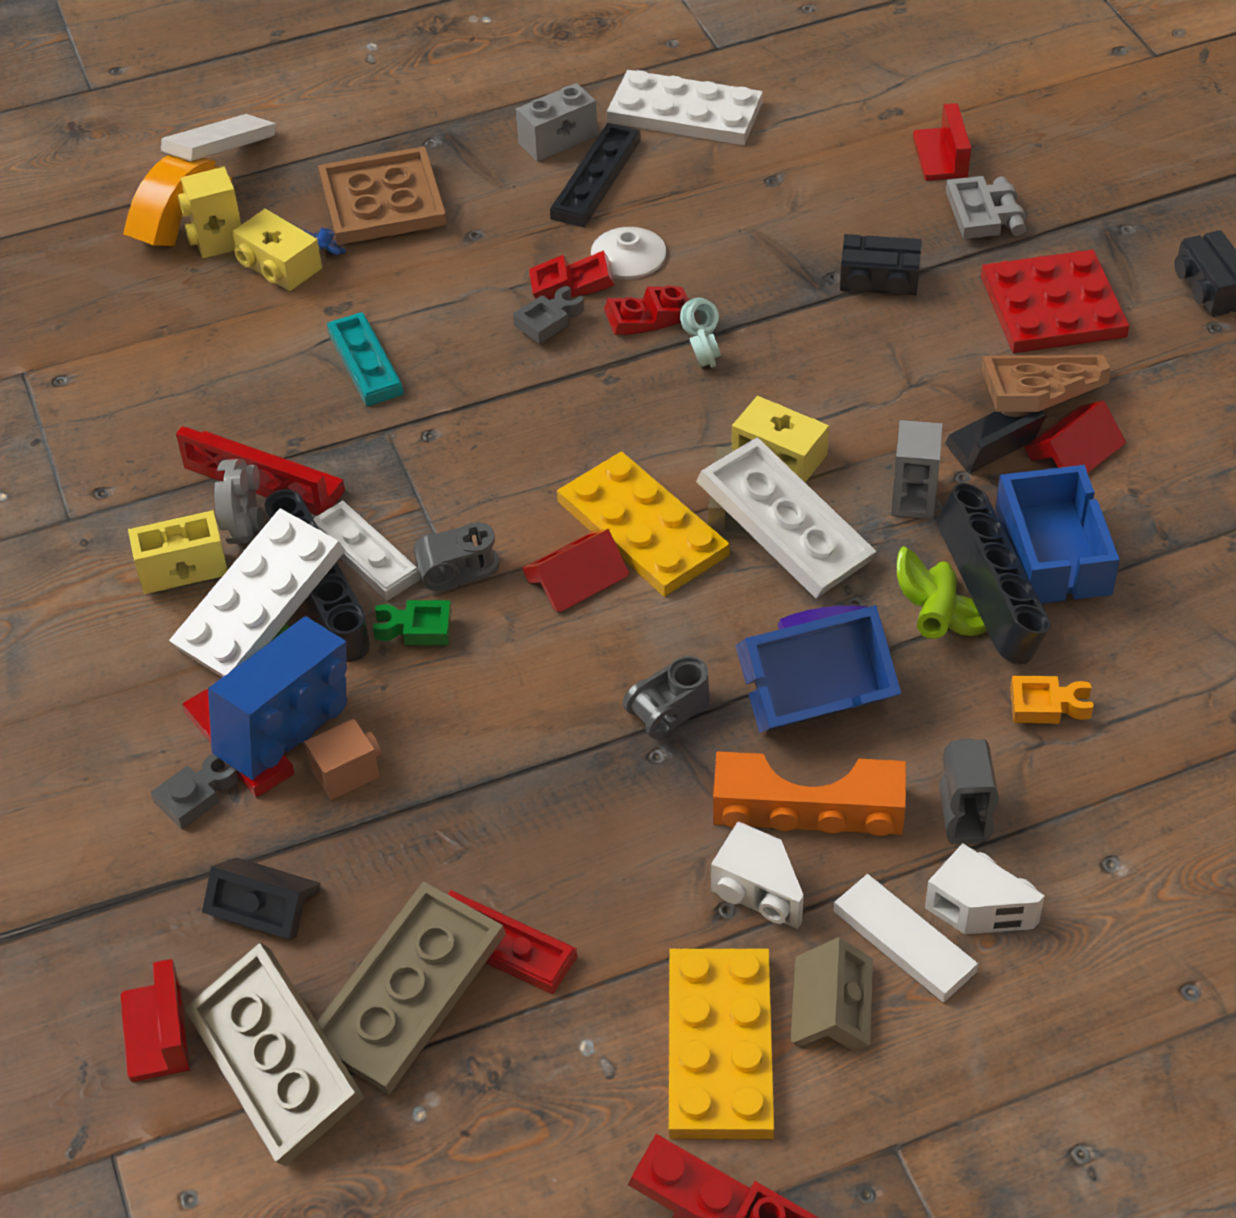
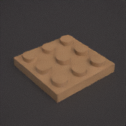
[318,146,447,245]

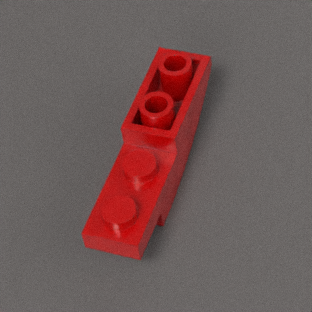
[628,1134,819,1218]

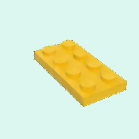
[557,451,730,597]
[669,949,774,1139]

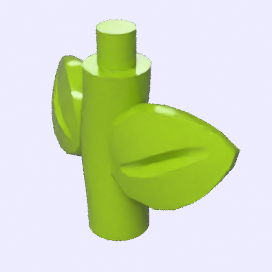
[897,546,987,639]

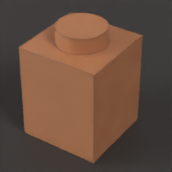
[304,718,382,801]

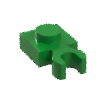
[373,600,452,645]

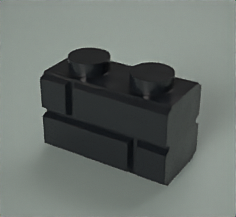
[1174,230,1236,317]
[840,234,922,295]

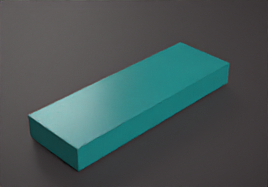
[326,312,404,407]

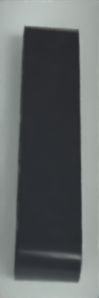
[937,483,1050,665]
[264,489,370,662]

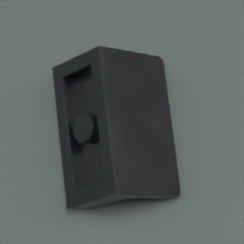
[945,410,1046,474]
[202,858,321,940]

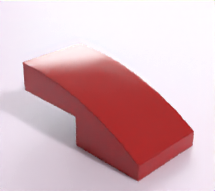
[529,250,615,300]

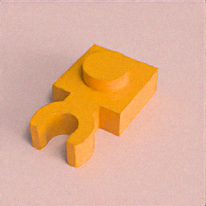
[1010,676,1094,724]

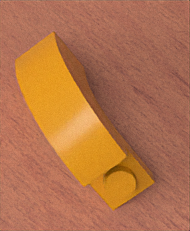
[123,155,233,246]

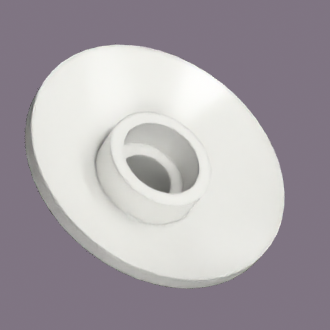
[591,227,666,280]

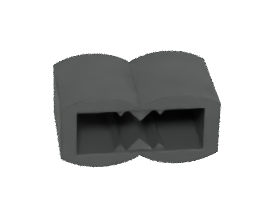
[939,738,999,844]

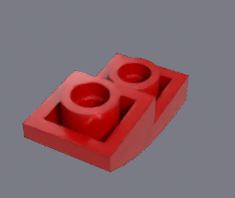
[604,285,689,335]

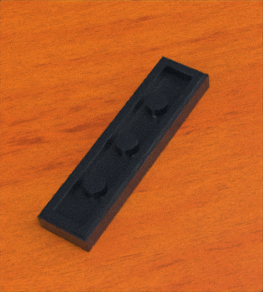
[550,123,641,228]

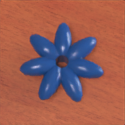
[302,227,347,255]

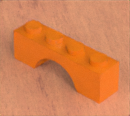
[713,751,906,836]

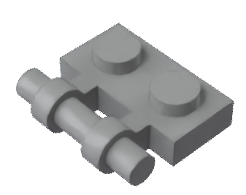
[946,176,1026,239]

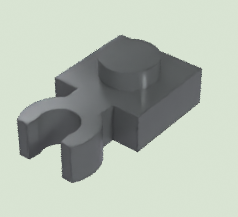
[513,286,584,344]
[151,754,239,830]

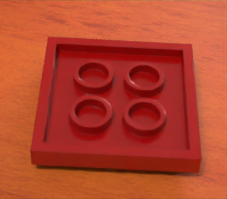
[981,249,1129,353]

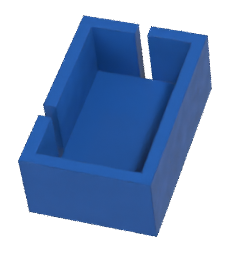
[995,465,1120,603]
[735,605,901,733]
[208,616,347,780]

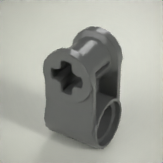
[413,522,500,591]
[623,656,710,739]

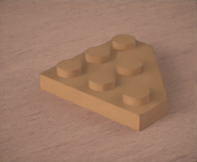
[982,355,1110,417]

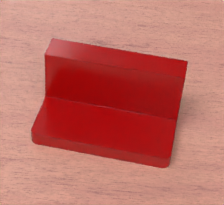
[913,103,971,181]
[1024,400,1125,473]
[522,528,629,612]
[120,959,190,1082]

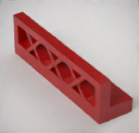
[176,426,345,516]

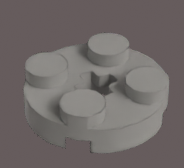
[214,459,264,544]

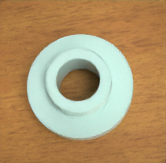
[680,298,719,336]
[689,329,721,368]

